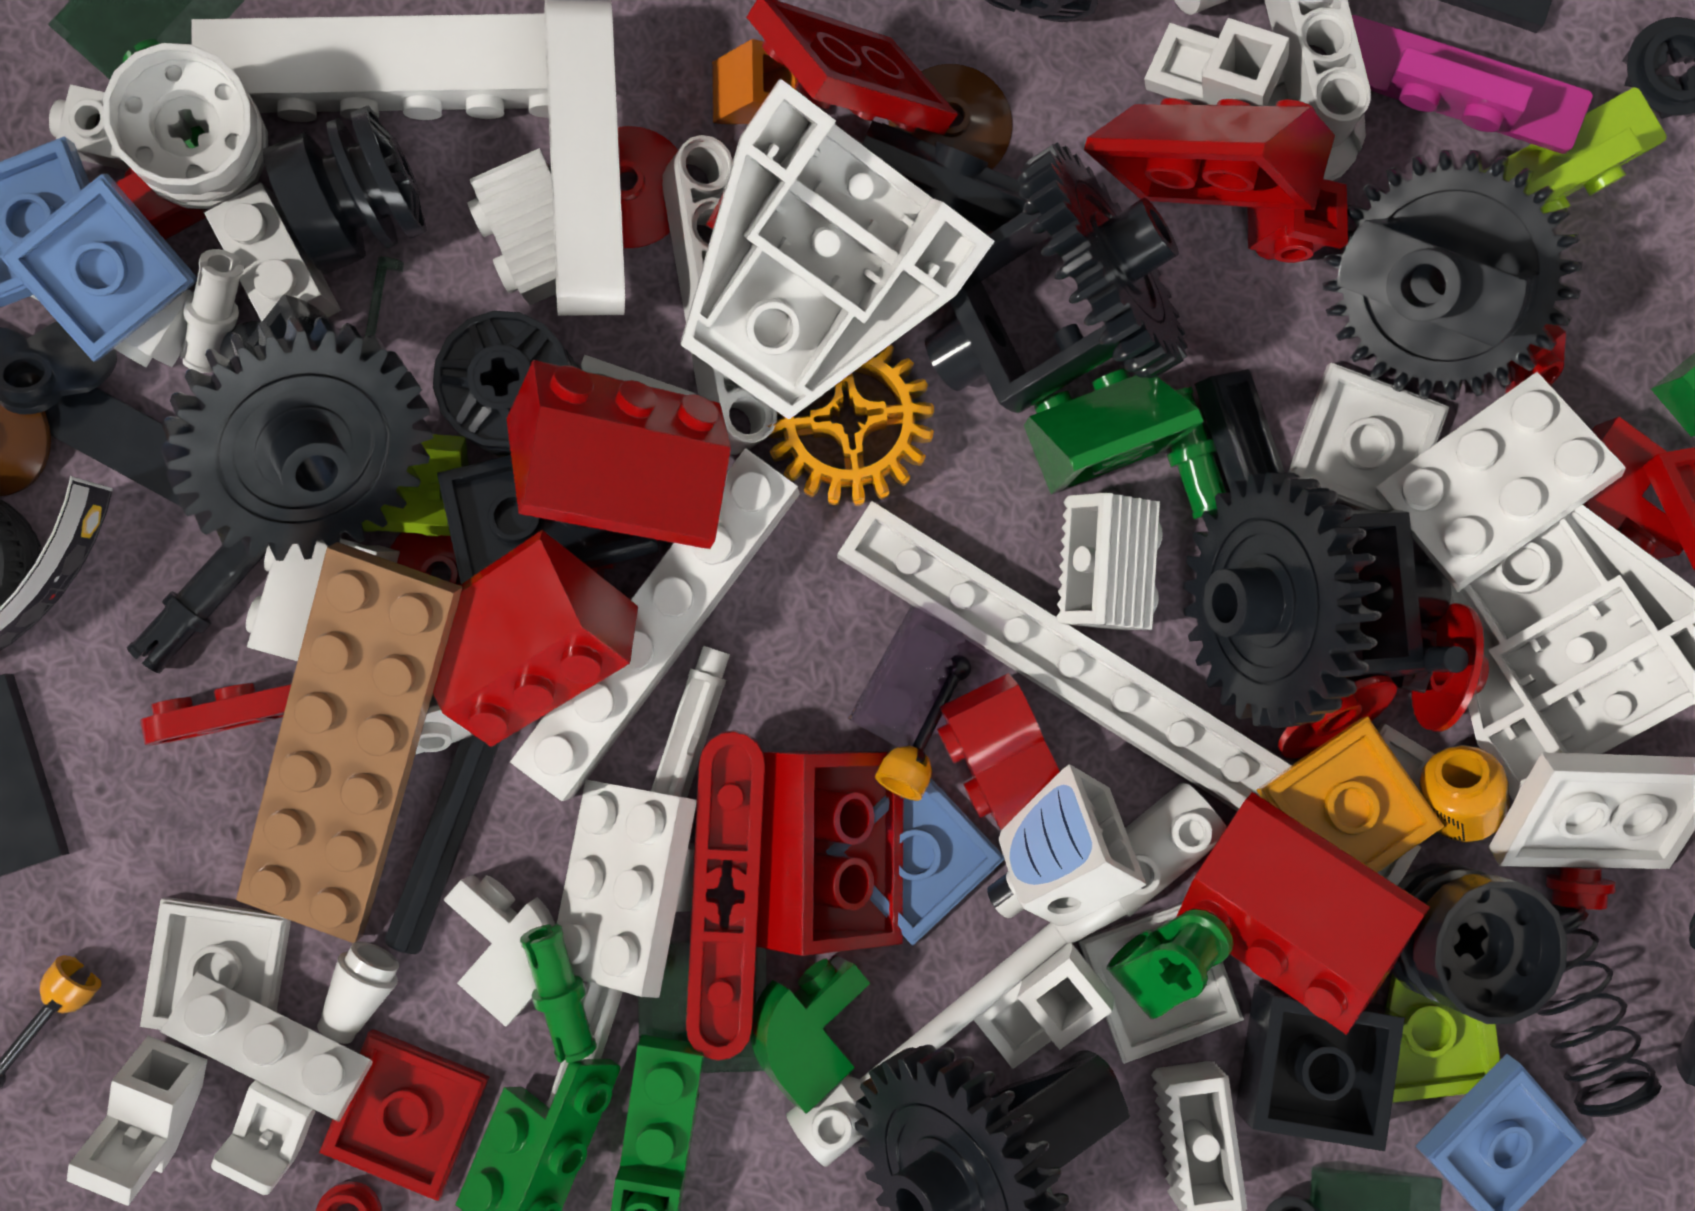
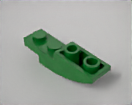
[611,1034,704,1211]

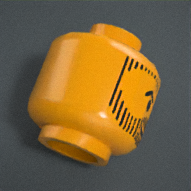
[1419,745,1510,842]

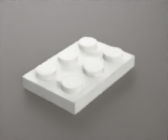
[1376,372,1626,591]
[1488,752,1695,869]
[557,780,697,998]

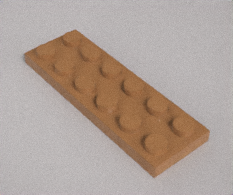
[236,542,463,943]

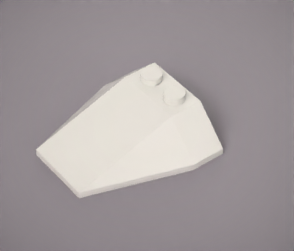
[680,79,995,419]
[1450,505,1695,800]

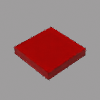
[319,1029,490,1201]

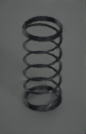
[1537,905,1662,1117]

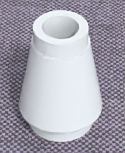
[317,942,399,1044]

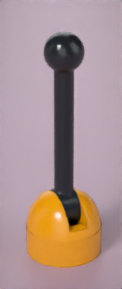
[875,655,971,801]
[0,955,101,1088]

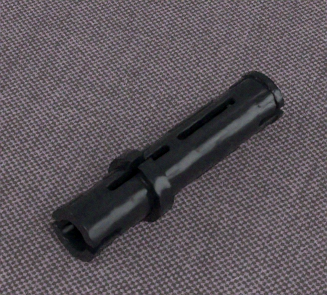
[127,539,269,674]

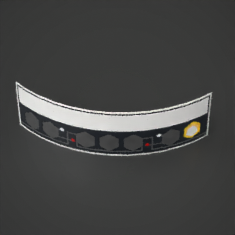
[0,476,113,651]

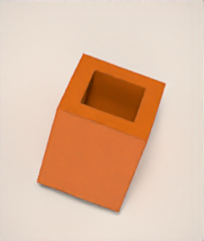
[712,39,798,124]

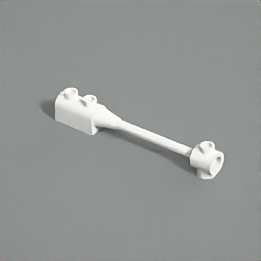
[786,783,1227,1167]

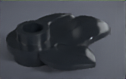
[0,321,117,415]

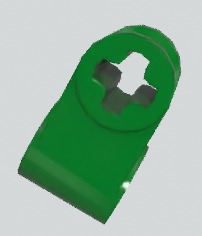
[1106,909,1234,1019]

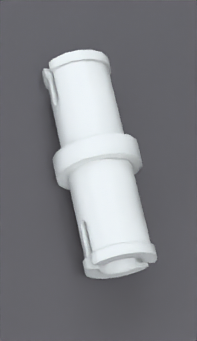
[180,249,244,373]

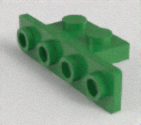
[455,1059,621,1211]

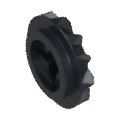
[1622,17,1695,119]

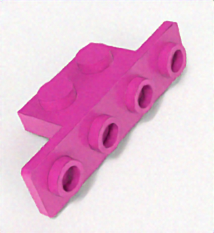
[1352,15,1593,154]

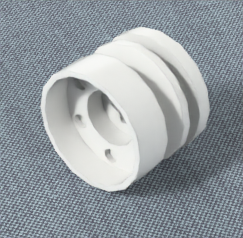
[103,43,268,209]

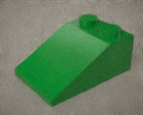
[1024,368,1204,495]

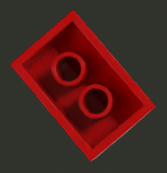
[1084,98,1335,210]
[506,360,731,549]
[433,530,638,747]
[757,751,904,956]
[1176,792,1430,1035]

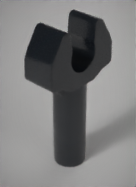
[1391,627,1469,693]

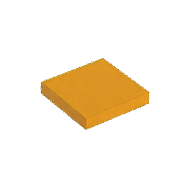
[1256,717,1444,873]

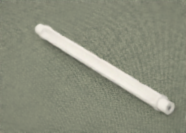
[546,646,730,1108]

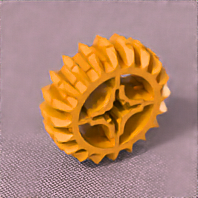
[767,344,934,506]

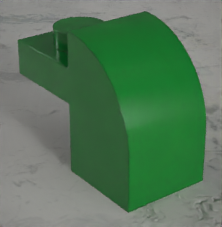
[751,956,870,1114]

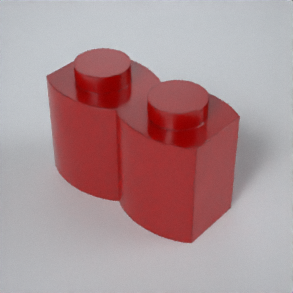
[937,673,1060,830]

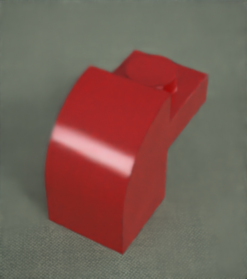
[1582,417,1684,560]

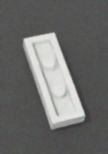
[160,972,373,1122]

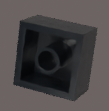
[1235,983,1405,1152]

